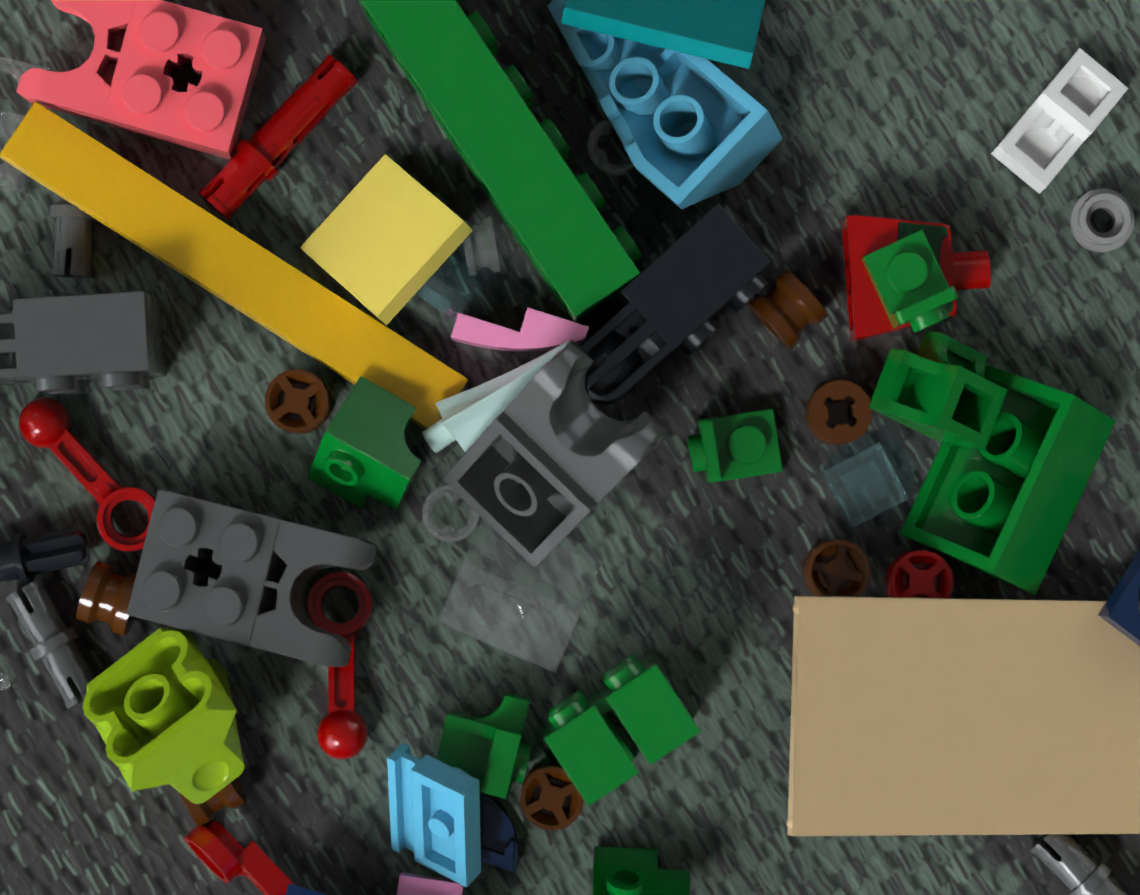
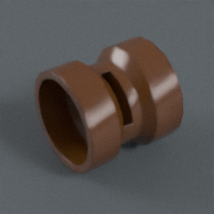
[802,540,871,597]

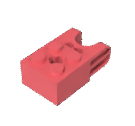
[16,0,266,159]

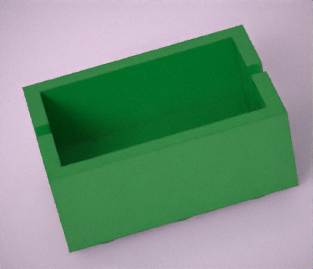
[544,654,701,807]

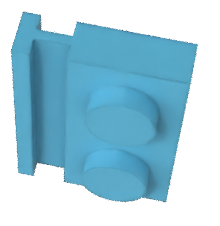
[387,743,481,888]

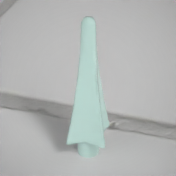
[422,341,569,453]

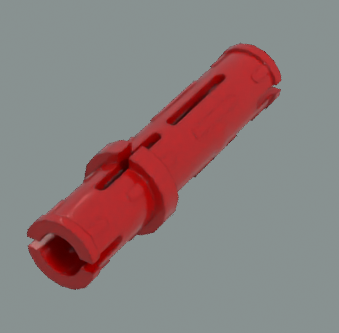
[198,54,358,220]

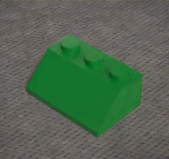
[900,364,1116,595]

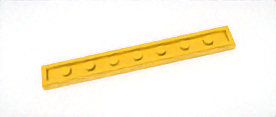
[0,101,469,430]

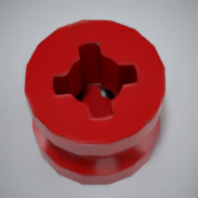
[885,550,954,598]

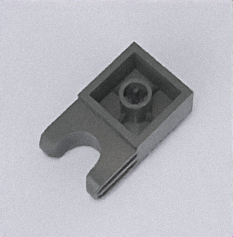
[0,291,166,395]
[443,339,667,569]
[126,489,377,667]

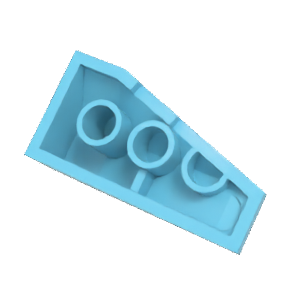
[547,0,783,209]

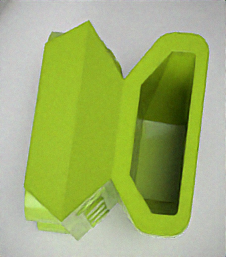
[83,628,245,804]

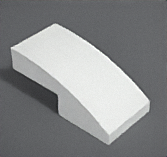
[991,48,1129,194]

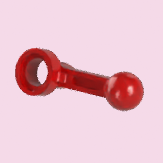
[19,397,156,551]
[307,572,373,759]
[184,820,295,895]

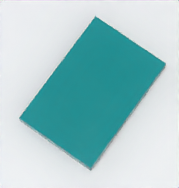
[561,0,765,69]

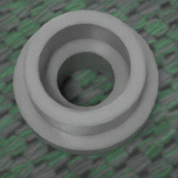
[1069,189,1135,253]

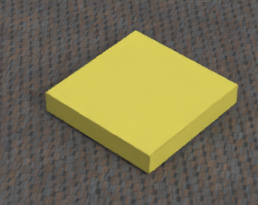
[300,154,473,326]

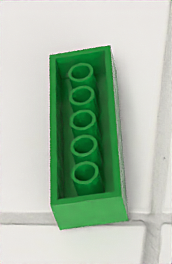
[358,0,643,323]

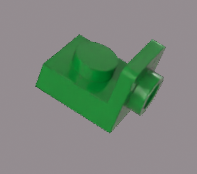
[861,230,959,333]
[687,409,783,484]

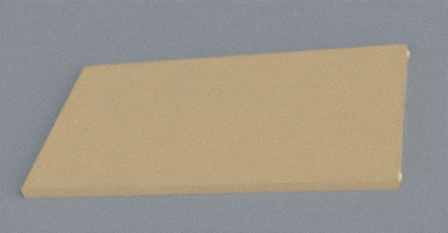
[786,596,1140,836]

